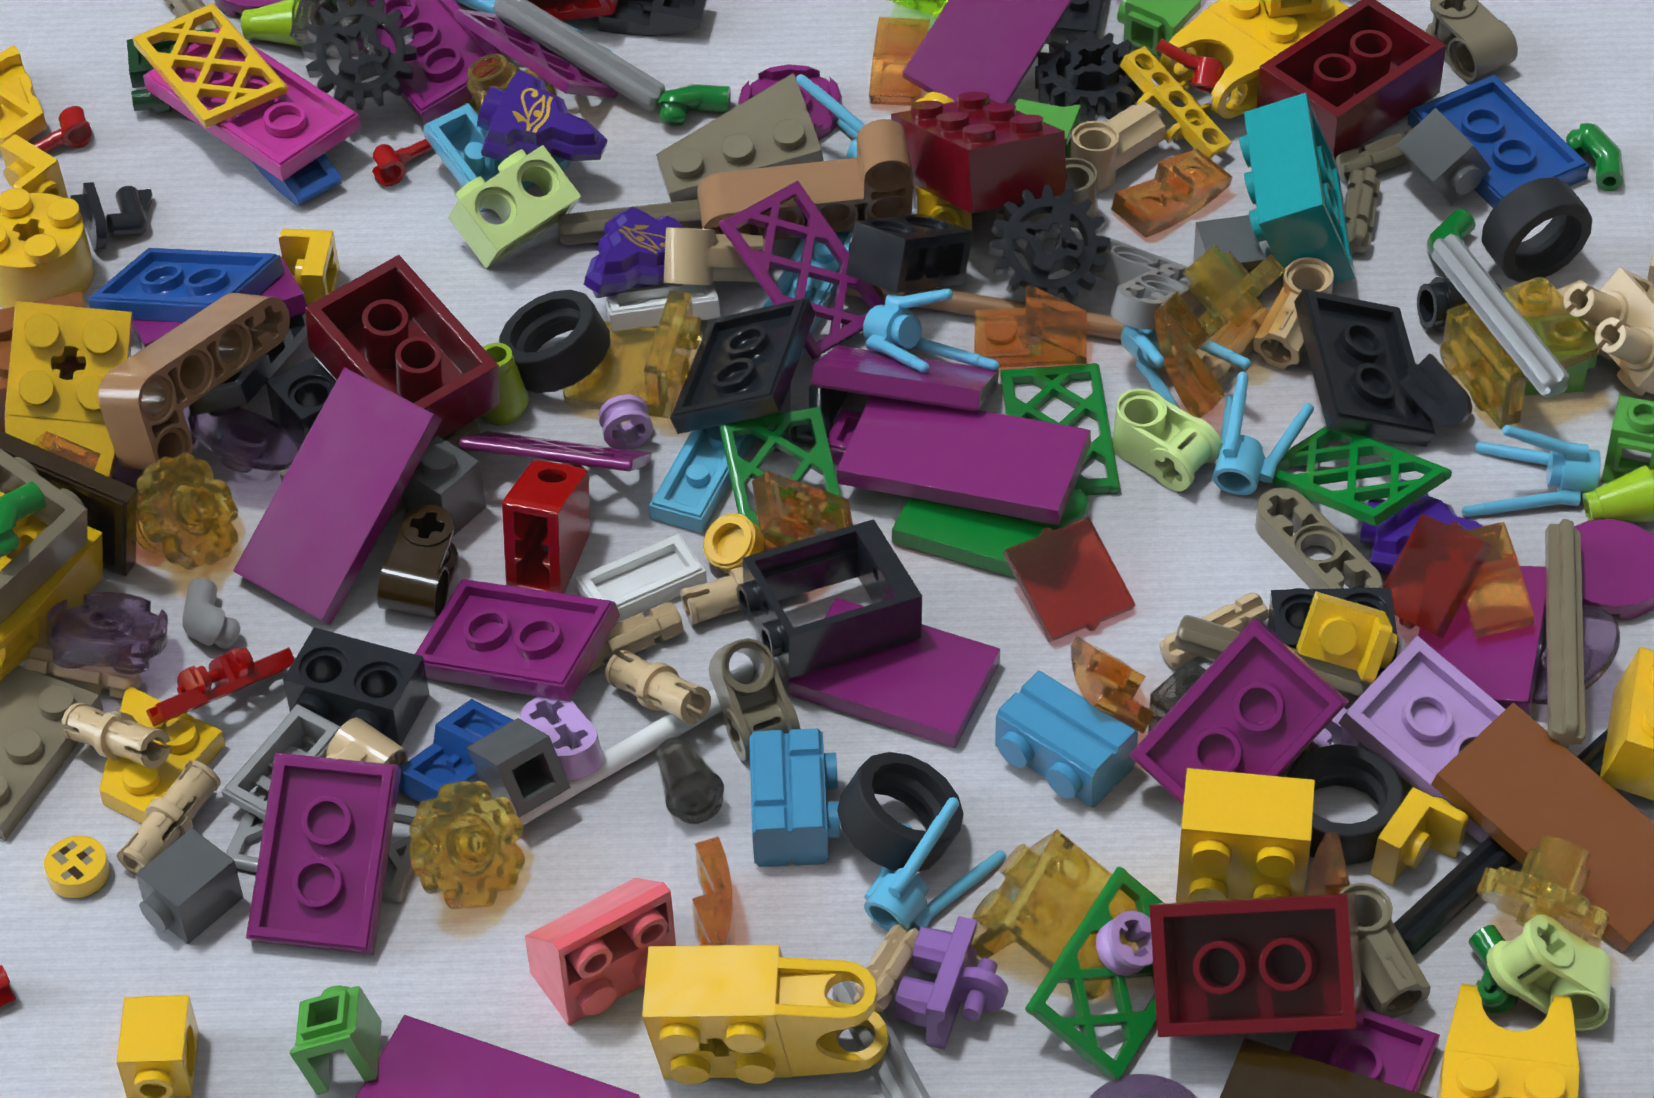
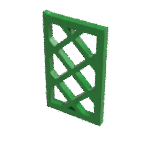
[1000,363,1121,495]
[719,407,848,545]
[1271,426,1452,526]
[1025,867,1164,1082]

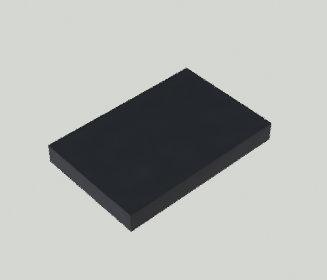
[1294,289,1436,447]
[670,298,816,434]

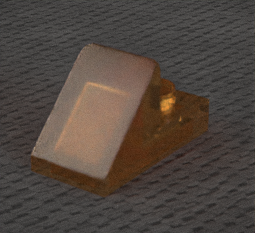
[974,286,1087,368]
[752,471,853,551]

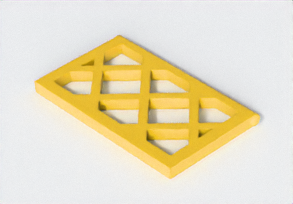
[132,3,289,128]

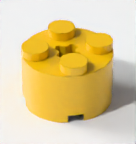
[0,188,95,309]

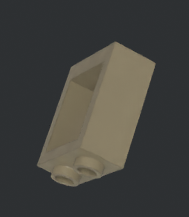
[0,449,87,624]

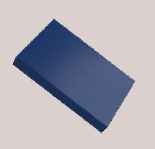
[1407,74,1590,208]
[87,248,285,322]

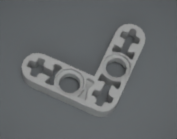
[1071,227,1207,330]

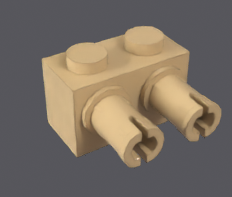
[1563,267,1654,396]

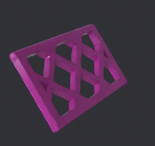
[453,9,619,98]
[719,180,885,360]
[459,431,652,472]

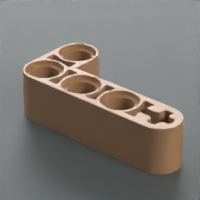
[697,119,913,240]
[98,293,290,476]

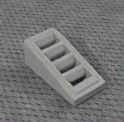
[221,704,341,820]

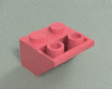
[525,878,676,1026]

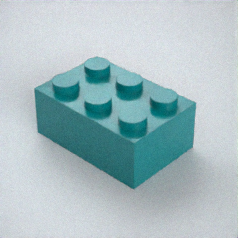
[1239,93,1355,284]

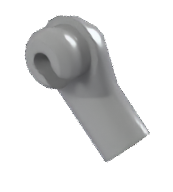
[182,578,240,649]

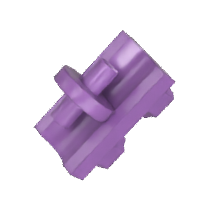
[895,916,1009,1050]

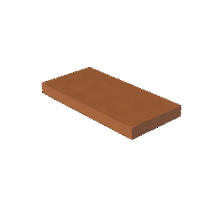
[1431,702,1654,953]

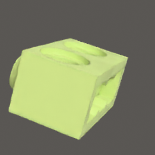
[448,145,581,269]

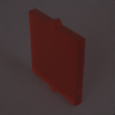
[1382,514,1492,639]
[1003,517,1136,642]

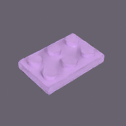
[1338,636,1506,844]

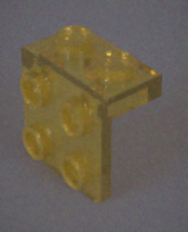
[1440,277,1600,429]
[563,291,701,419]
[971,829,1137,1000]

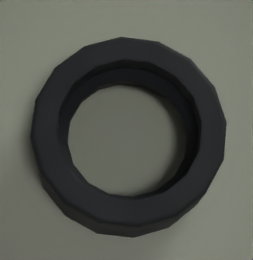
[1481,177,1593,283]
[499,290,610,393]
[1286,744,1403,866]
[837,752,964,872]

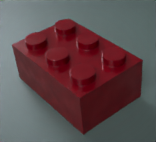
[1256,0,1446,161]
[891,92,1066,214]
[305,255,499,439]
[1149,893,1364,1037]

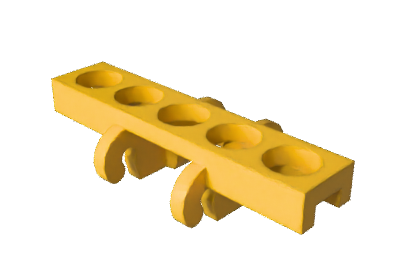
[1119,46,1232,162]

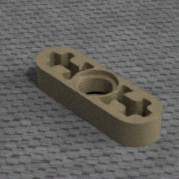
[1255,488,1382,589]

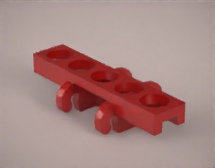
[146,647,295,727]

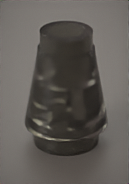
[656,737,724,824]

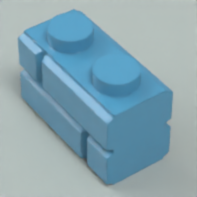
[995,670,1138,808]
[749,728,840,867]

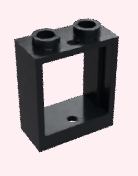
[736,519,922,678]

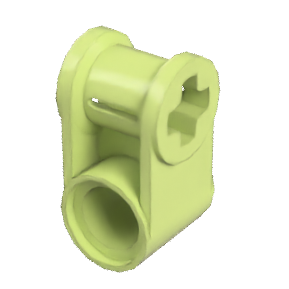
[1113,388,1223,491]
[1486,914,1612,1031]

